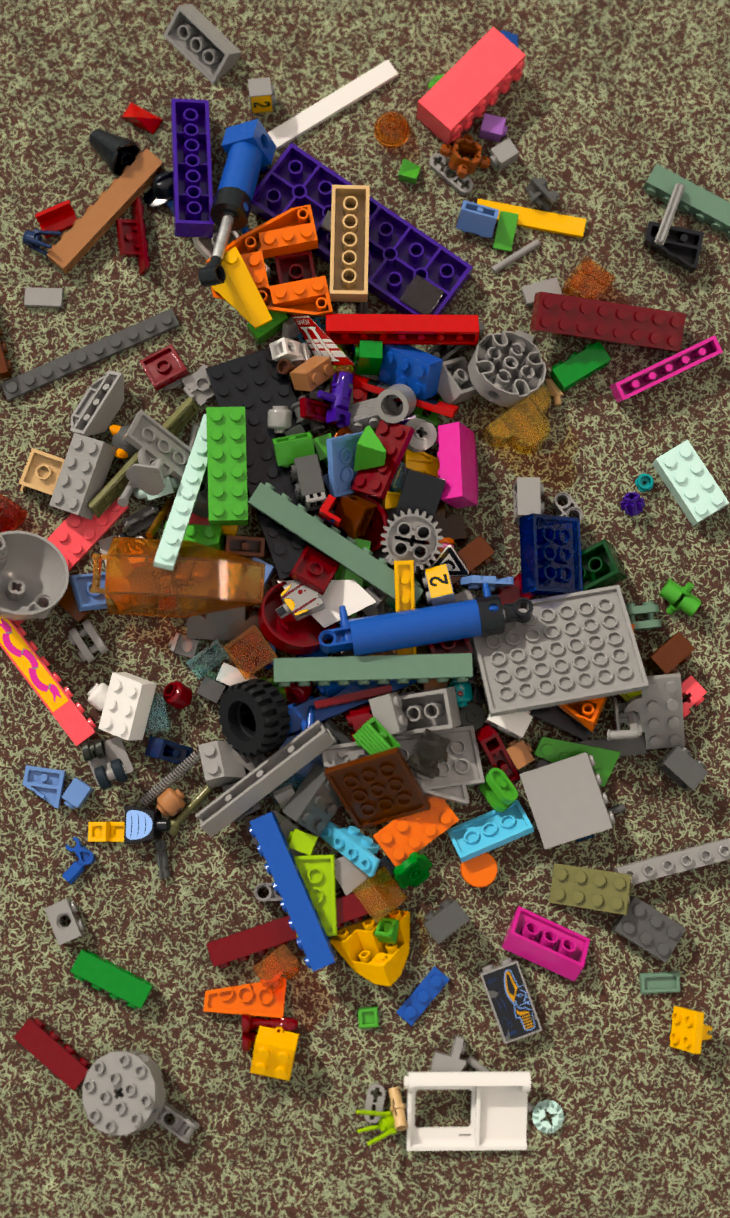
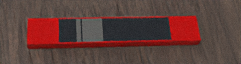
[352,373,459,418]

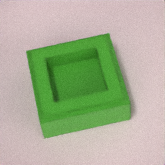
[358,1006,379,1028]

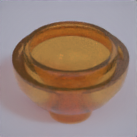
[374,111,410,148]

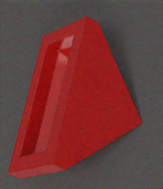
[122,103,163,135]

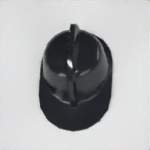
[143,171,173,207]

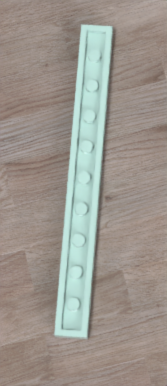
[153,414,208,571]

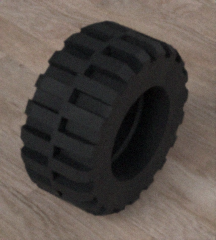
[218,678,291,757]

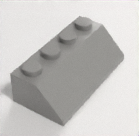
[163,4,242,84]

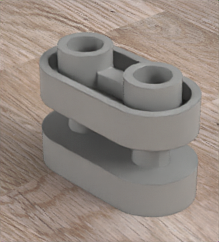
[67,619,109,663]

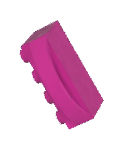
[436,422,478,509]

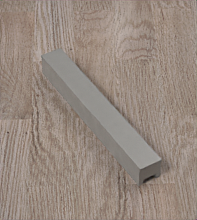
[195,720,336,838]

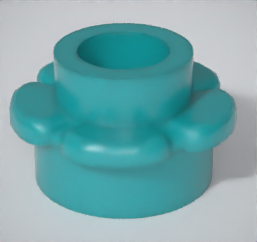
[635,473,654,492]

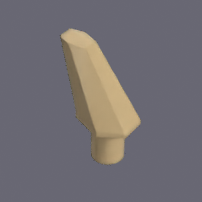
[545,379,564,406]

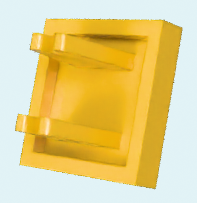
[670,1006,713,1054]

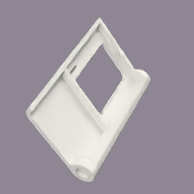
[404,1071,531,1151]

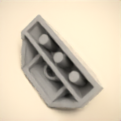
[70,370,124,436]

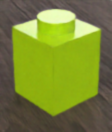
[287,828,318,855]

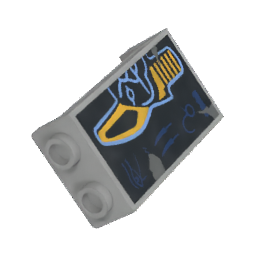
[479,957,542,1044]

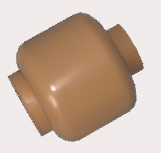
[156,788,186,817]

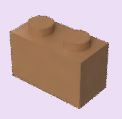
[290,356,335,391]

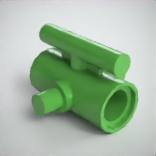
[659,578,701,617]

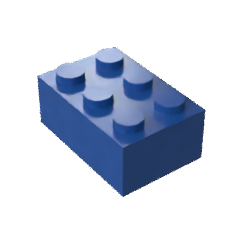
[378,344,443,400]

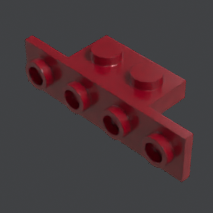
[116,198,151,275]

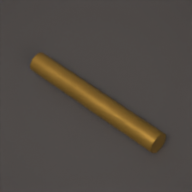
[146,498,174,539]

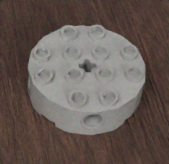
[468,331,547,407]
[82,1050,166,1136]

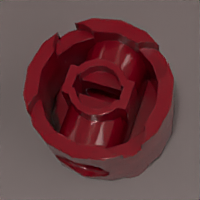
[345,703,373,742]

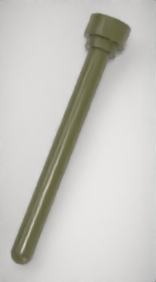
[167,786,216,837]

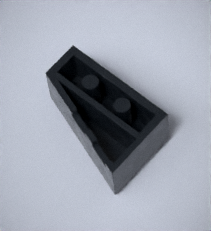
[642,221,704,273]
[529,705,598,741]

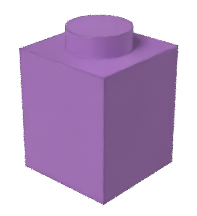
[479,113,508,143]

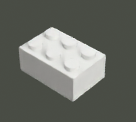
[98,672,157,741]

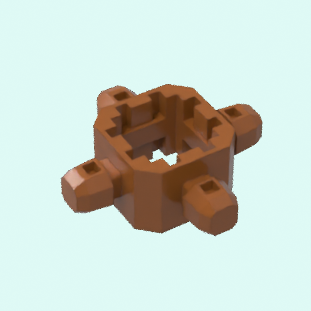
[439,134,491,179]

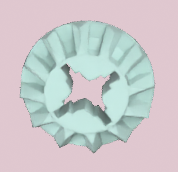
[532,1100,564,1134]

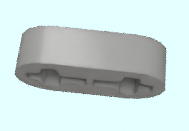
[364,1083,385,1123]

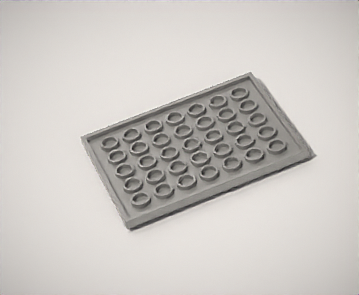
[473,585,649,717]

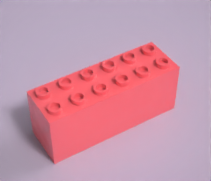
[417,27,526,145]

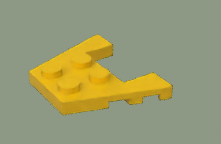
[383,449,440,510]

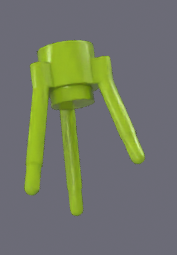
[356,1110,397,1146]

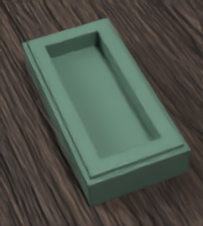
[639,972,681,994]

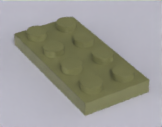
[549,863,633,915]

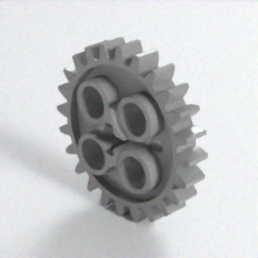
[380,508,444,572]

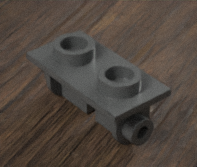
[122,503,160,537]

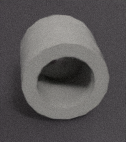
[375,384,417,423]

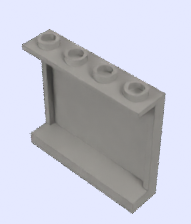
[519,752,616,849]

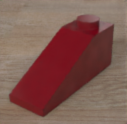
[475,724,520,783]

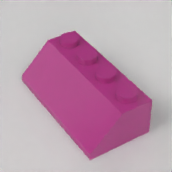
[502,906,590,982]

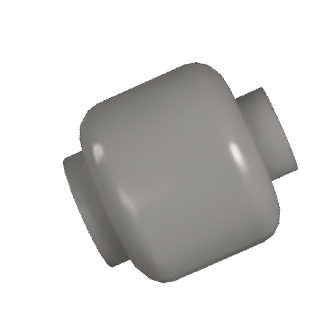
[267,406,293,433]

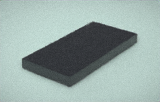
[392,468,446,553]

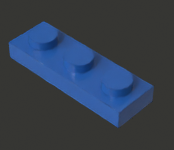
[396,966,450,1026]

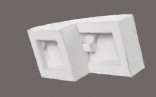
[216,662,258,686]

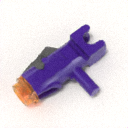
[317,365,353,428]

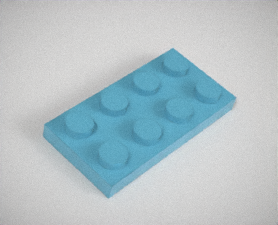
[447,800,534,863]

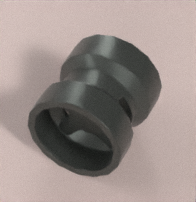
[82,739,106,762]

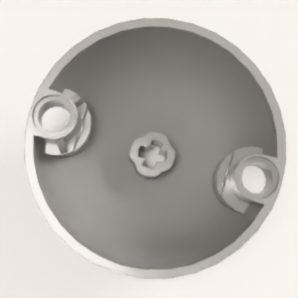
[0,531,69,621]

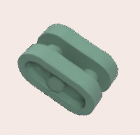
[625,601,662,631]

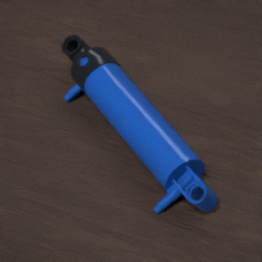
[319,583,533,656]

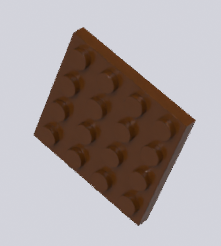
[324,747,431,830]

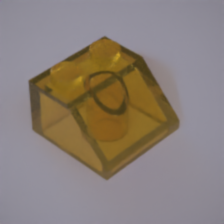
[352,866,408,923]

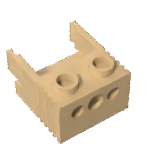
[19,448,65,495]

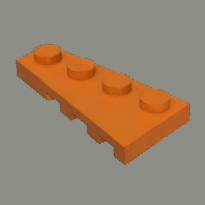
[203,977,287,1018]

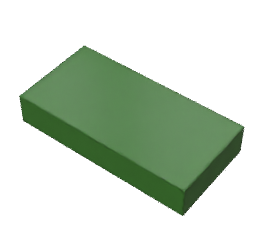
[493,211,519,252]

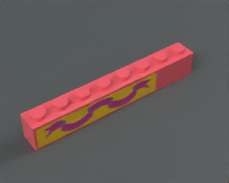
[0,617,97,746]

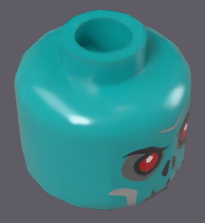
[446,680,473,707]

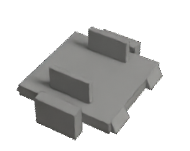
[182,364,214,406]

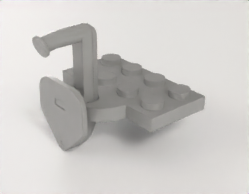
[117,410,192,507]
[607,673,685,750]

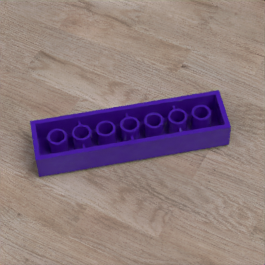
[171,98,214,238]

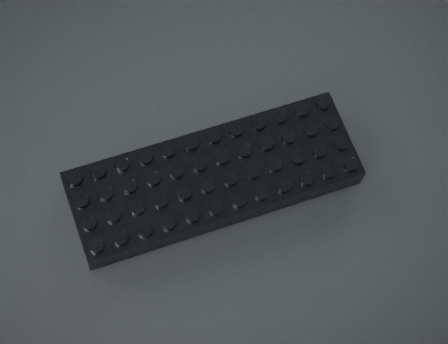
[206,348,346,581]

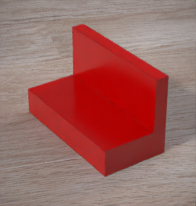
[34,200,77,238]
[318,494,341,529]

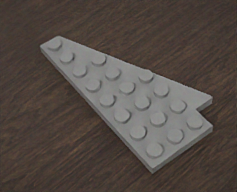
[321,725,485,805]

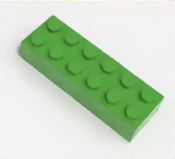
[206,407,248,526]

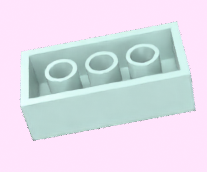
[652,440,729,526]

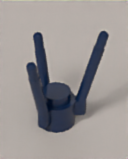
[23,229,62,257]

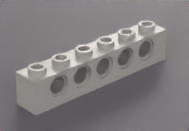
[613,838,730,885]

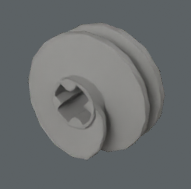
[404,418,437,453]

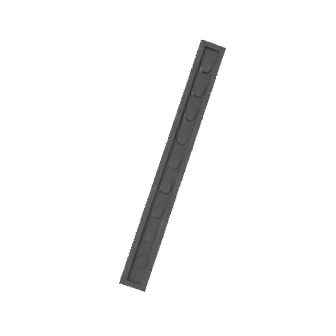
[0,308,180,401]

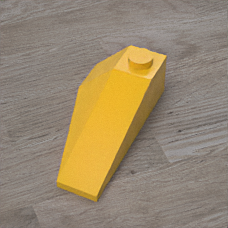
[211,247,272,329]

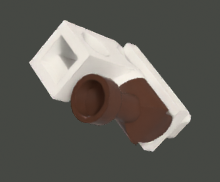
[269,337,312,375]

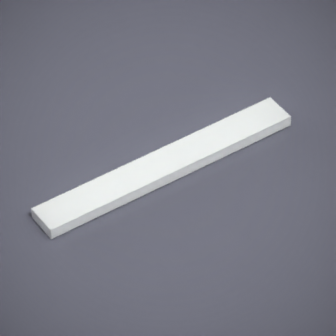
[268,60,398,150]

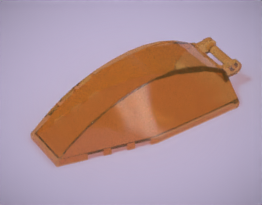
[89,537,265,618]

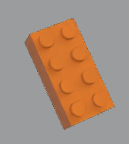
[373,795,459,867]

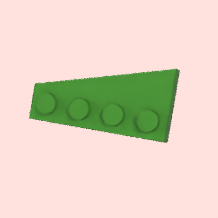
[533,736,621,787]

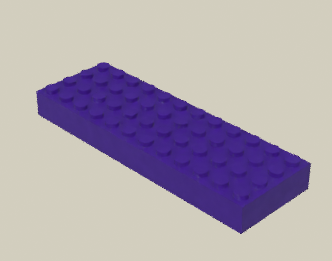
[251,143,473,315]

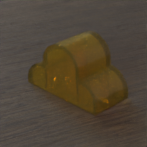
[481,385,551,455]

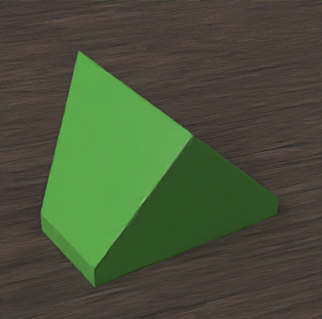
[353,426,387,472]

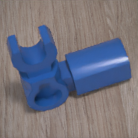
[62,837,96,884]

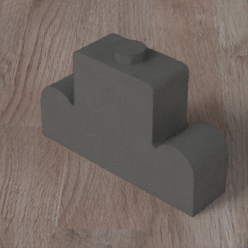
[187,588,265,641]

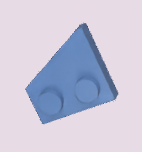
[460,575,514,592]
[23,765,66,808]

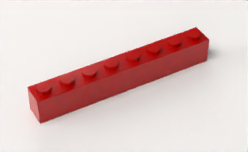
[326,314,479,345]

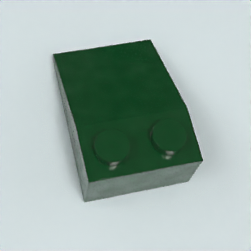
[555,539,627,594]

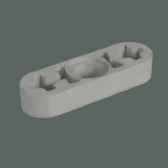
[429,153,473,195]

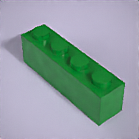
[70,948,154,1009]

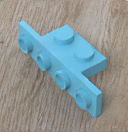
[320,821,380,877]

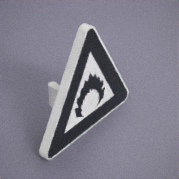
[430,545,469,576]

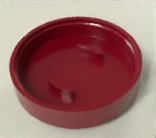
[258,582,337,655]

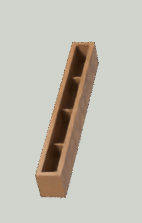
[47,148,165,274]

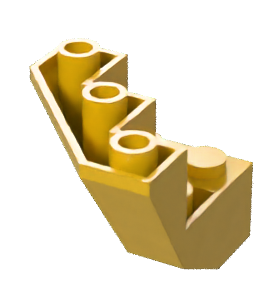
[330,909,410,987]

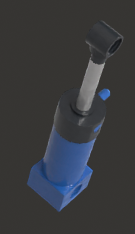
[198,119,276,287]

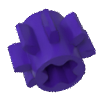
[620,492,645,516]

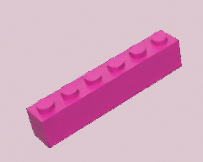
[610,335,723,403]

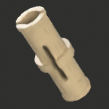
[388,1087,408,1131]

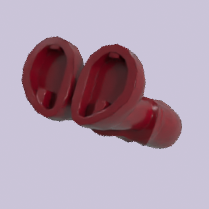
[242,1014,299,1052]

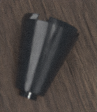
[89,129,140,176]

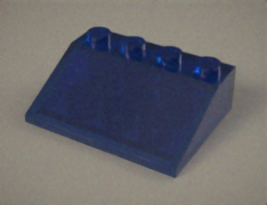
[519,513,583,595]

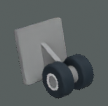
[88,736,134,790]

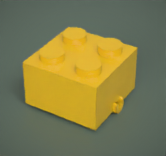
[250,1026,299,1081]

